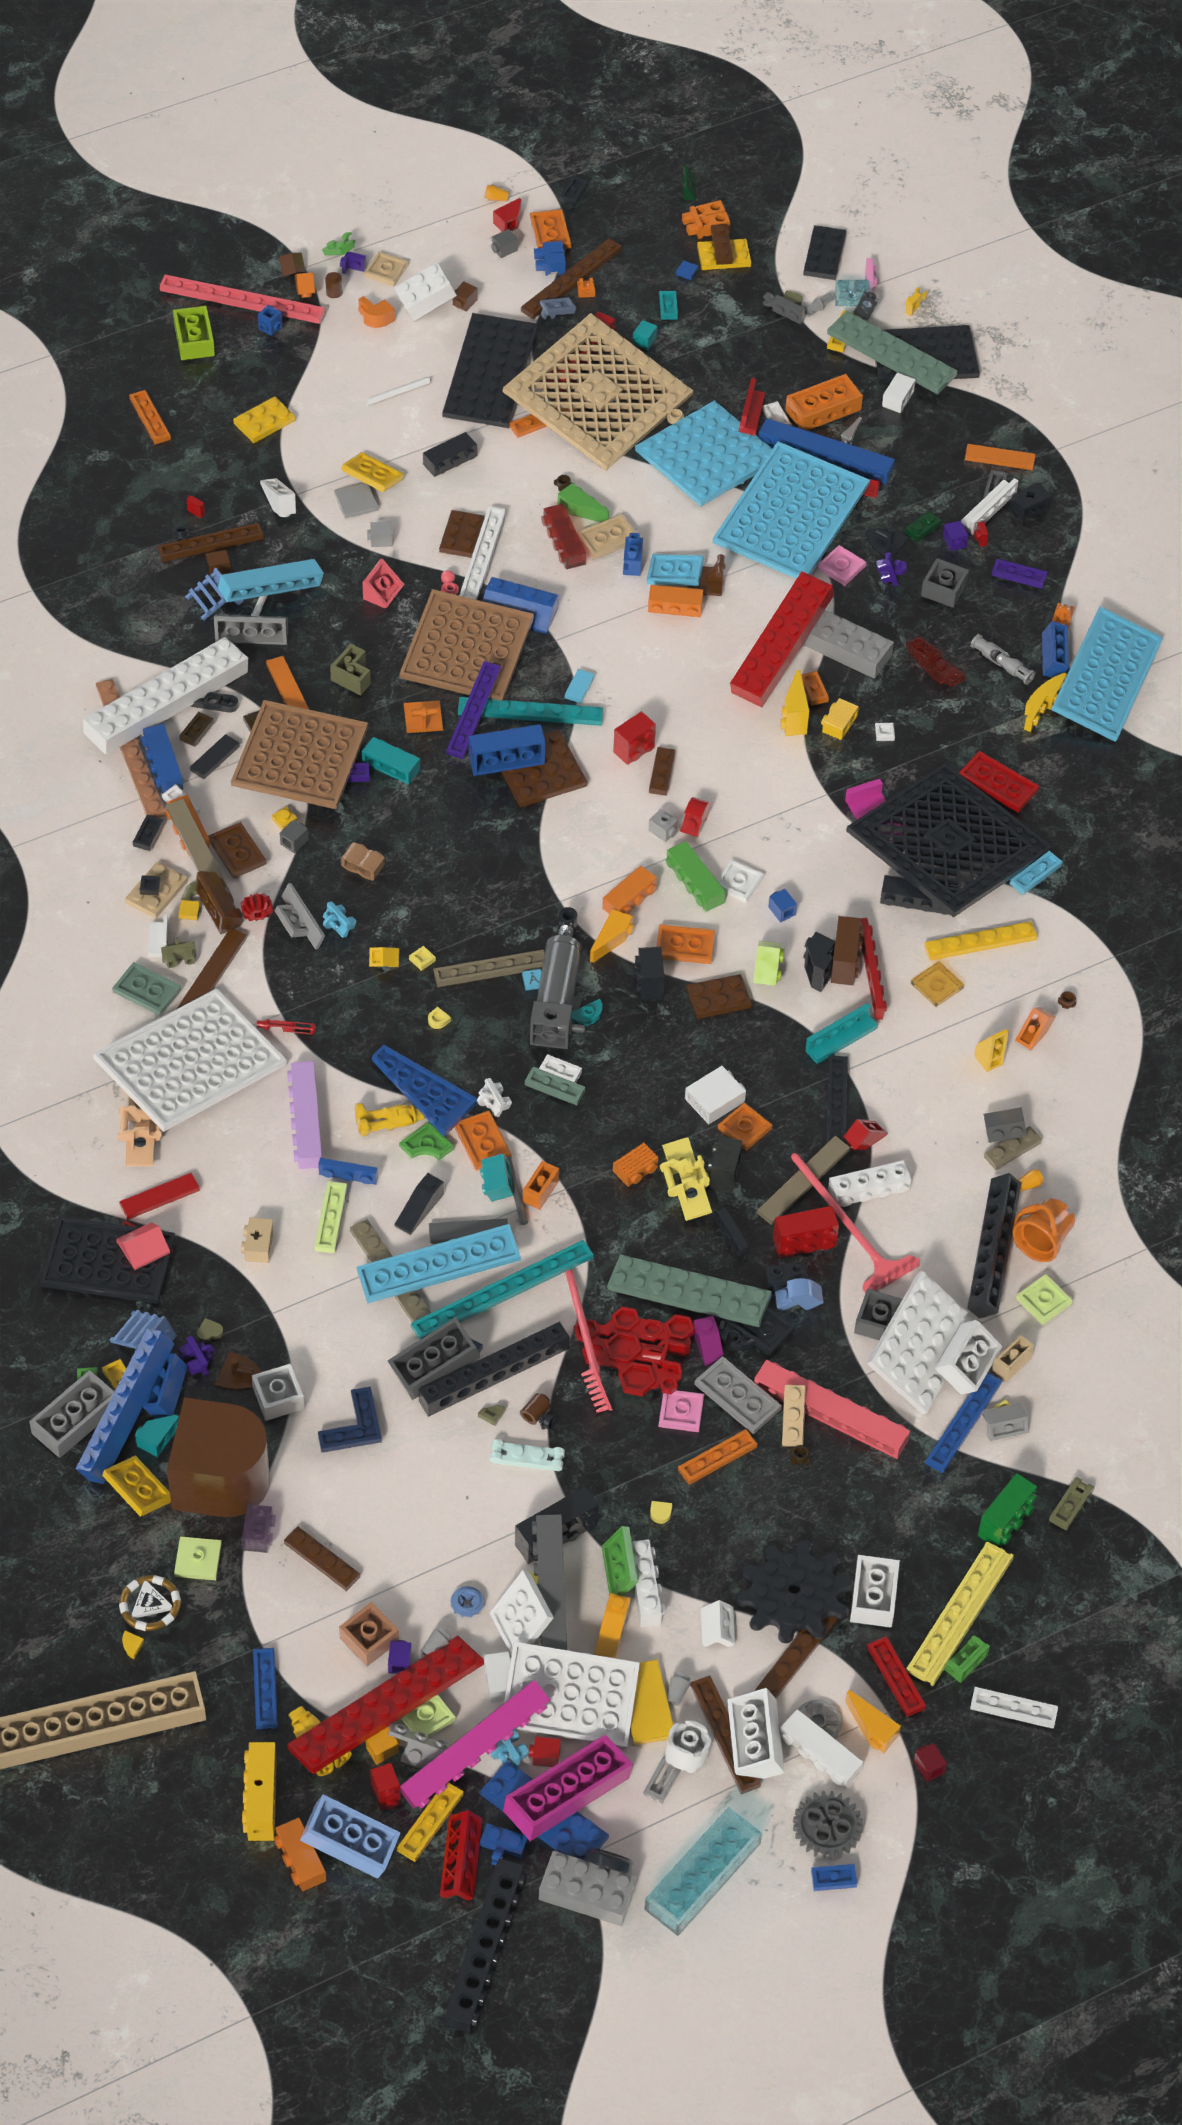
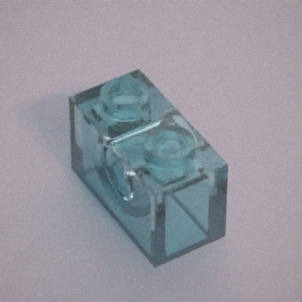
[834,280,870,306]

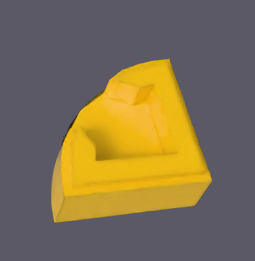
[122,1631,144,1659]

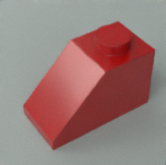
[844,1119,888,1150]

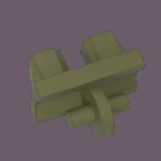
[161,937,196,968]

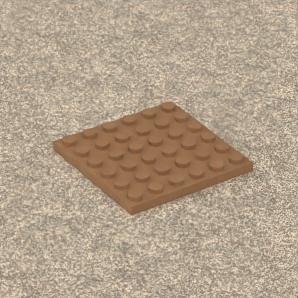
[399,589,534,701]
[231,700,368,809]

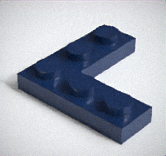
[318,1386,382,1453]

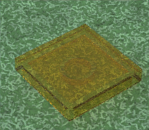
[911,961,964,1007]

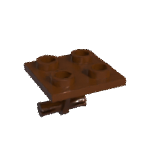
[687,554,726,596]

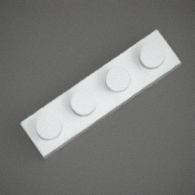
[970,1687,1058,1729]

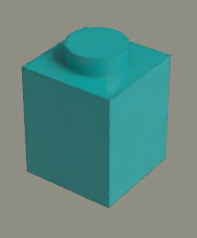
[633,320,657,351]

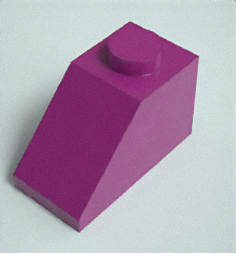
[694,1316,724,1366]

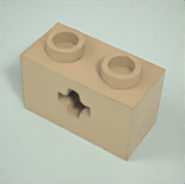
[241,1217,274,1263]

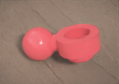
[441,570,459,595]

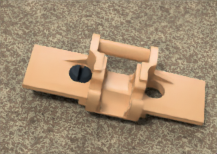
[117,1096,162,1167]

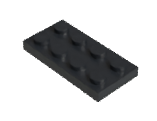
[803,225,846,280]

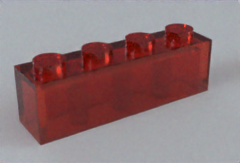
[541,504,586,570]

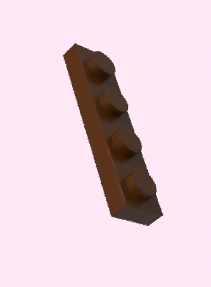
[284,1526,360,1592]

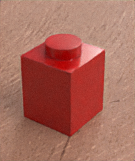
[529,1736,561,1767]

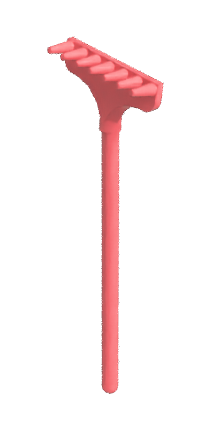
[791,1153,920,1293]
[565,1269,612,1413]

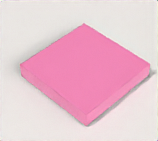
[817,545,867,586]
[659,1390,704,1432]

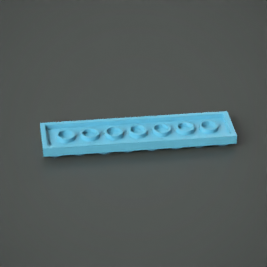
[356,1224,521,1304]

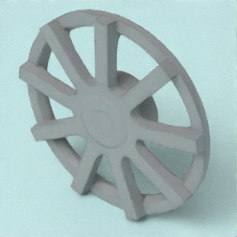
[798,1700,842,1738]

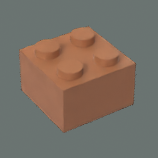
[339,1602,399,1667]

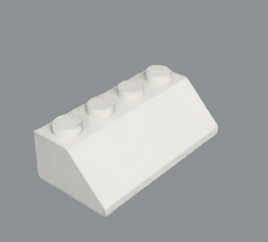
[728,1688,785,1779]

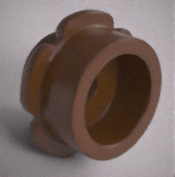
[1058,991,1076,1009]

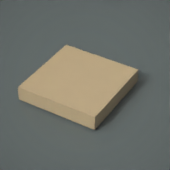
[364,251,408,286]

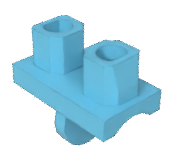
[323,901,356,938]
[490,1729,529,1768]

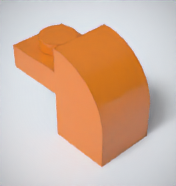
[358,296,395,328]

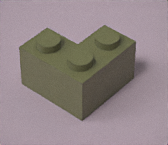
[330,644,371,696]

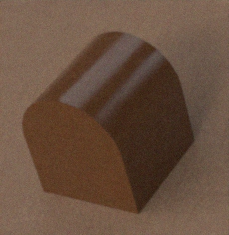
[167,1397,270,1517]

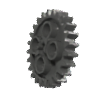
[793,1790,863,1859]

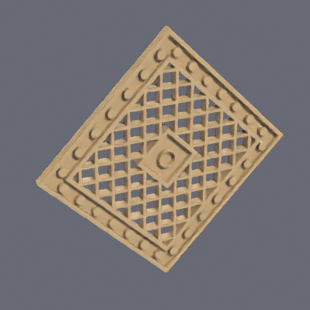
[503,313,693,471]

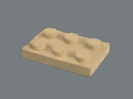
[576,514,636,560]
[125,861,188,919]

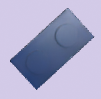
[811,1864,857,1891]

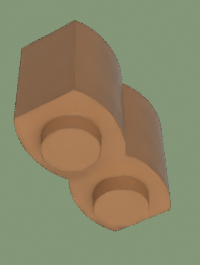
[341,842,385,881]

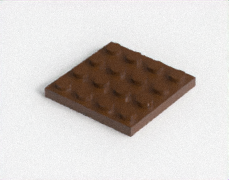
[501,730,587,807]

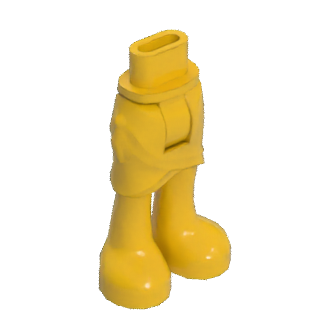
[355,1103,424,1137]
[289,1706,352,1776]

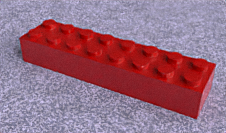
[730,571,834,708]

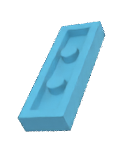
[1010,851,1062,895]

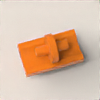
[1052,603,1075,630]

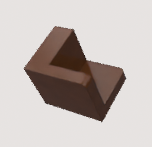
[279,252,306,276]
[206,550,231,575]

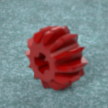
[241,893,273,922]

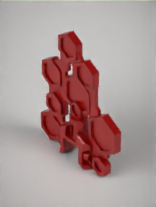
[573,1307,695,1397]

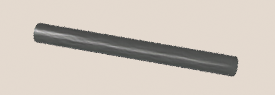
[506,1157,528,1225]

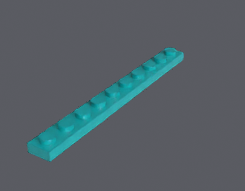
[411,1240,593,1340]

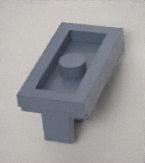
[540,297,576,319]

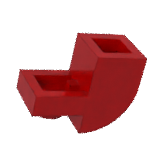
[680,797,712,837]

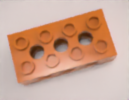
[786,374,863,431]

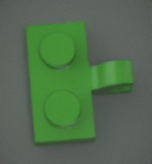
[322,232,356,255]

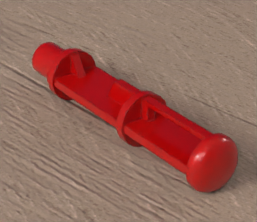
[257,1019,316,1035]

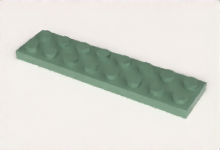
[827,311,958,394]
[607,1254,771,1327]

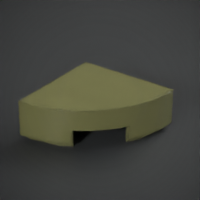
[478,1405,506,1426]

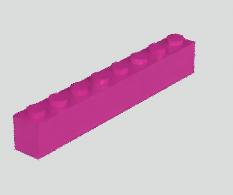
[400,1680,550,1809]

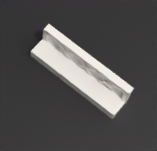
[961,478,1018,535]

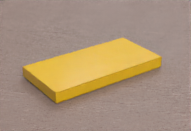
[630,1659,673,1746]

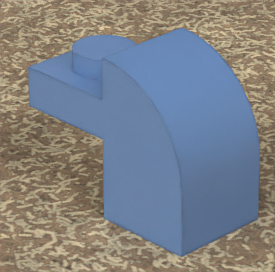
[775,1278,823,1312]

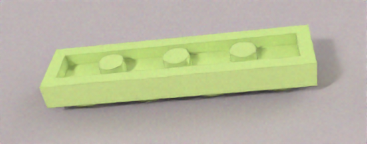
[315,1181,347,1253]

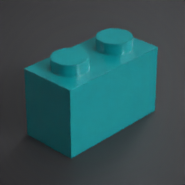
[480,1154,514,1202]

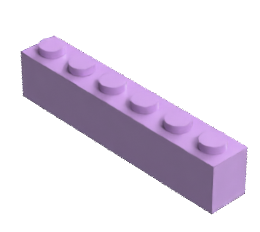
[287,1061,322,1169]

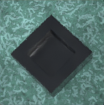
[140,875,161,896]

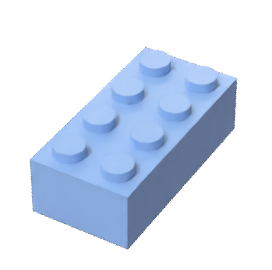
[300,1795,400,1879]

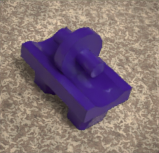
[877,552,907,586]
[178,1336,214,1376]

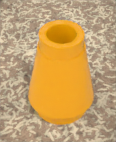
[484,184,509,201]
[1018,1169,1044,1192]

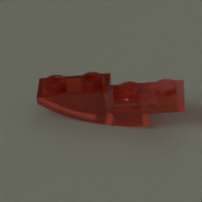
[905,636,966,687]

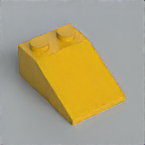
[780,670,809,736]

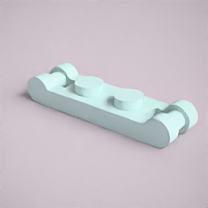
[489,1440,565,1471]

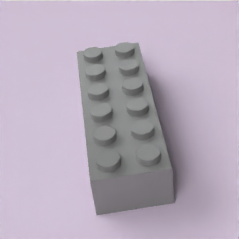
[803,610,894,679]

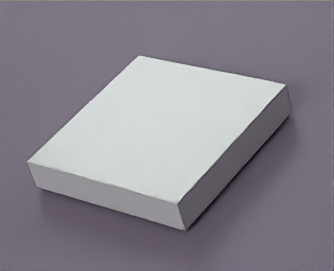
[717,859,764,903]

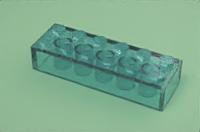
[644,1807,762,1936]

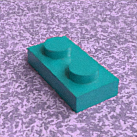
[659,291,678,320]

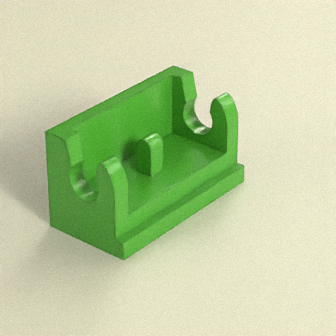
[944,1635,990,1683]

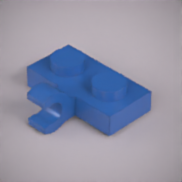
[480,1823,528,1866]

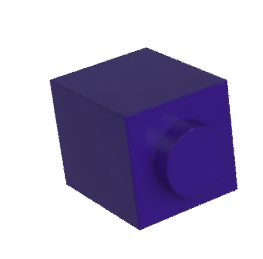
[943,521,968,551]
[388,1640,412,1674]

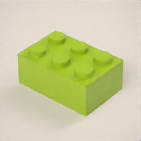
[173,306,215,360]

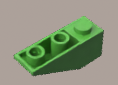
[557,483,609,522]

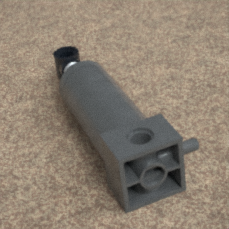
[530,907,585,1049]

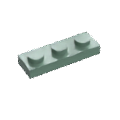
[525,1067,585,1105]

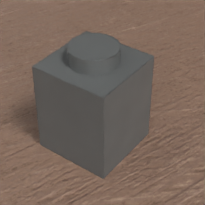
[491,229,518,258]
[279,820,309,853]

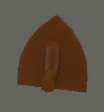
[215,1351,262,1390]

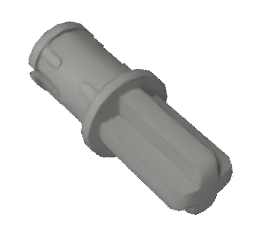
[804,293,833,317]

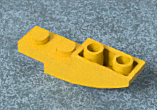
[1024,673,1067,732]

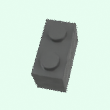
[983,1107,1027,1143]

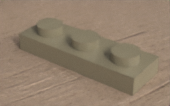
[984,1126,1042,1170]

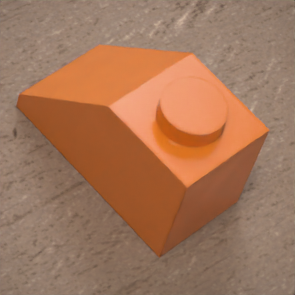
[294,273,315,298]
[1015,1007,1056,1050]

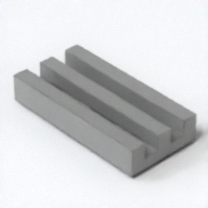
[643,1757,681,1804]

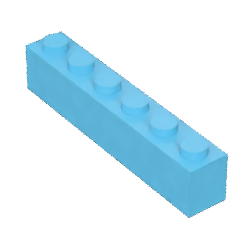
[218,559,324,602]

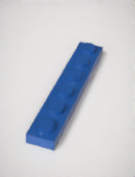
[925,1372,1002,1473]

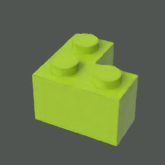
[753,941,784,986]

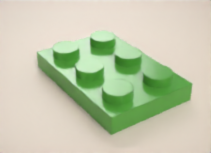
[601,1526,638,1596]

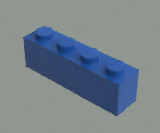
[141,724,183,794]

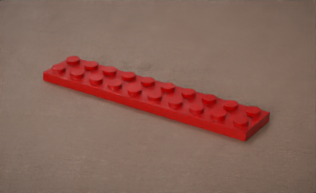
[287,1635,484,1775]

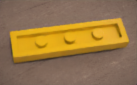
[397,1782,463,1862]

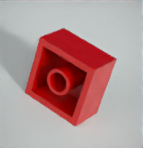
[613,711,656,765]

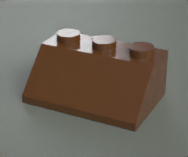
[195,871,243,935]

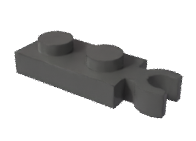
[763,292,805,324]

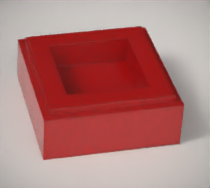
[187,495,205,518]

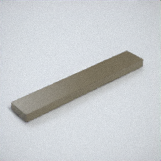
[166,798,231,893]
[433,949,545,987]
[757,1136,850,1225]

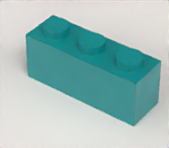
[362,737,420,785]

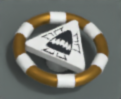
[119,1575,181,1631]

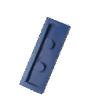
[318,1158,378,1185]

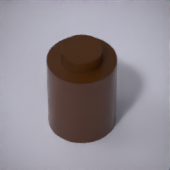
[325,272,343,298]
[520,1393,551,1425]

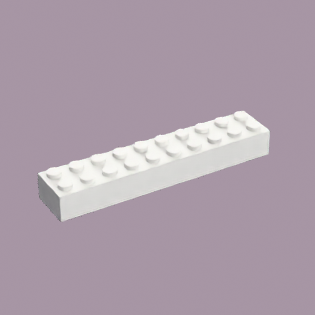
[83,637,248,755]

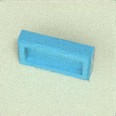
[565,669,595,703]

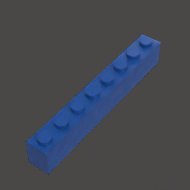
[759,418,895,485]
[76,1329,174,1484]

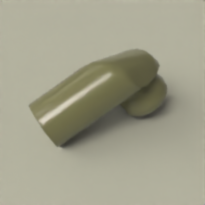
[181,882,197,901]

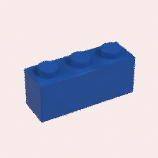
[1042,621,1069,678]
[143,1353,188,1419]

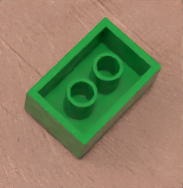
[978,1473,1037,1548]

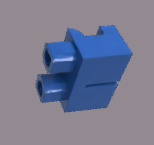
[534,241,566,276]
[623,533,643,576]

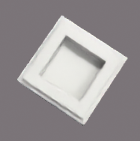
[875,723,895,741]

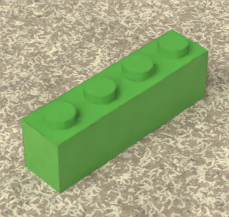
[666,841,726,912]

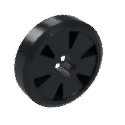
[585,1847,633,1873]

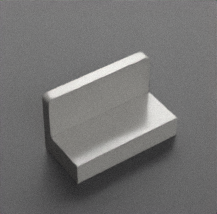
[982,1403,1029,1441]

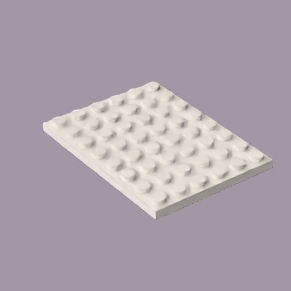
[93,988,287,1132]

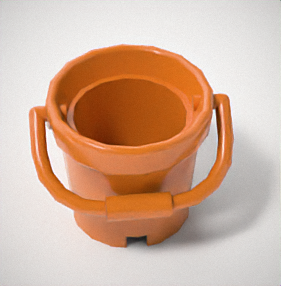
[1012,1198,1075,1262]

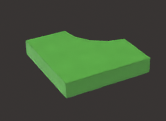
[399,1122,454,1160]

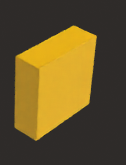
[178,900,200,920]

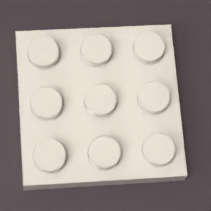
[490,1570,554,1655]

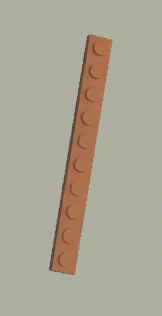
[96,679,166,818]

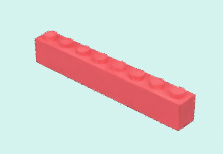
[754,1360,910,1459]

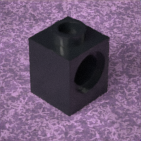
[854,291,879,320]

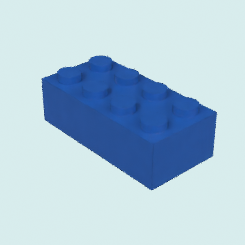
[469,724,545,776]

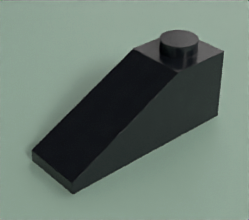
[394,1173,444,1235]

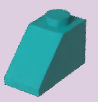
[135,1415,179,1457]

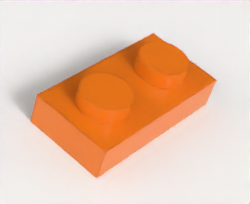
[801,671,829,706]

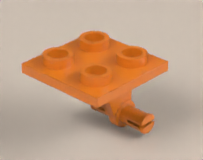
[404,701,443,733]

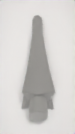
[841,417,862,445]

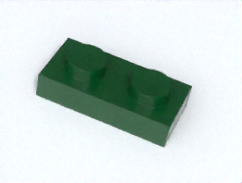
[905,511,942,542]

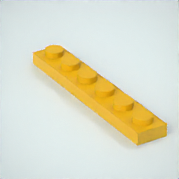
[924,921,1037,961]

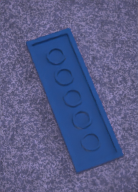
[480,1760,609,1861]

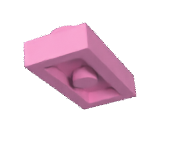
[865,258,877,293]

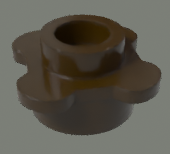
[554,475,574,492]
[790,1445,810,1466]

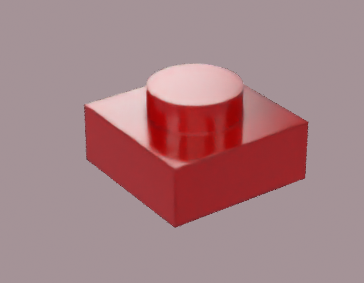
[974,521,988,547]

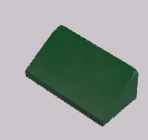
[683,165,696,200]

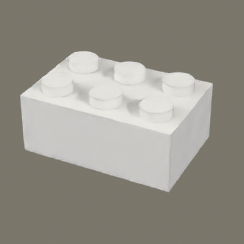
[394,262,457,322]
[936,1320,1002,1395]
[850,1555,900,1627]

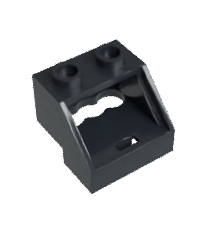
[803,932,836,992]

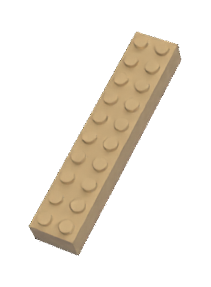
[0,1671,206,1769]

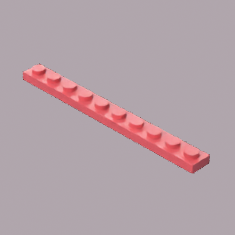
[160,275,325,324]

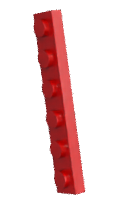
[860,918,887,1020]

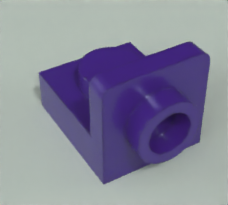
[340,251,366,274]

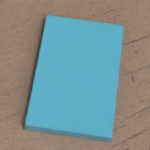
[647,554,704,586]

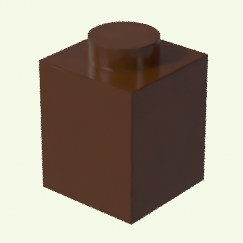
[453,281,478,312]

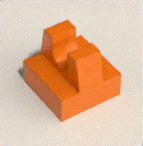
[577,278,595,298]

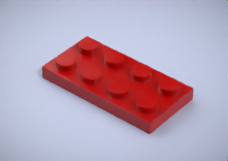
[959,751,1039,813]

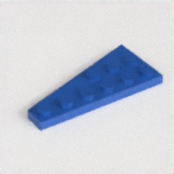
[372,1045,477,1137]

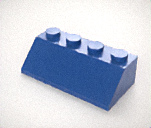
[483,577,559,634]

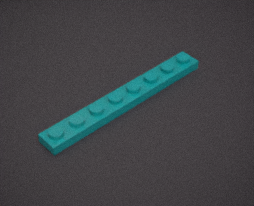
[458,697,603,726]

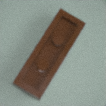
[711,224,733,265]
[649,747,675,796]

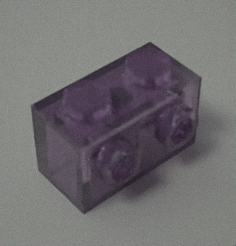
[242,1504,276,1553]

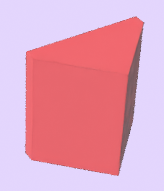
[363,559,404,608]
[116,1222,170,1270]

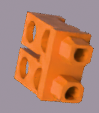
[682,200,730,239]

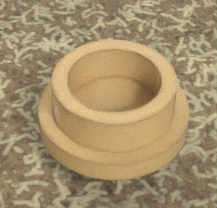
[667,409,684,424]

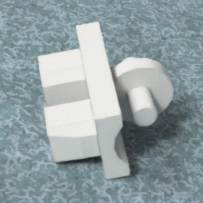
[477,1078,512,1117]

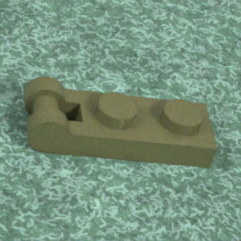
[1049,1477,1095,1531]

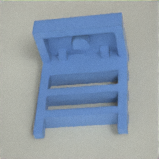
[185,568,244,621]
[110,1310,177,1349]

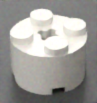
[665,1721,711,1773]

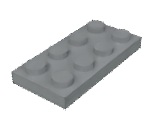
[694,1356,782,1434]

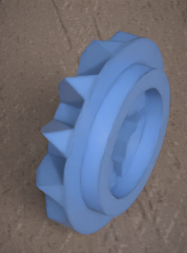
[451,1586,484,1618]

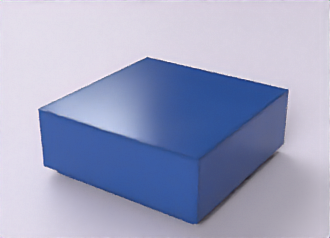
[676,260,698,280]

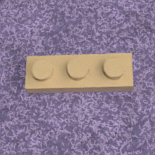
[782,1385,806,1447]

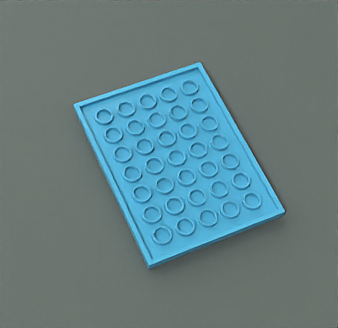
[713,442,870,579]

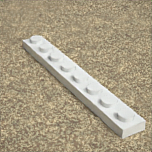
[459,506,506,600]

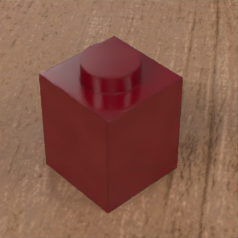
[914,1743,947,1782]

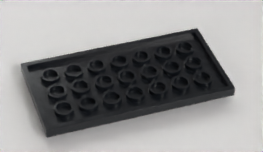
[442,313,538,428]

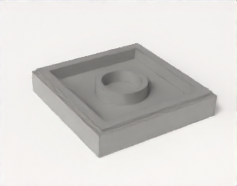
[334,483,378,518]

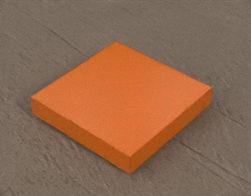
[718,1102,773,1151]

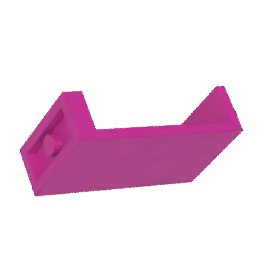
[845,779,908,842]

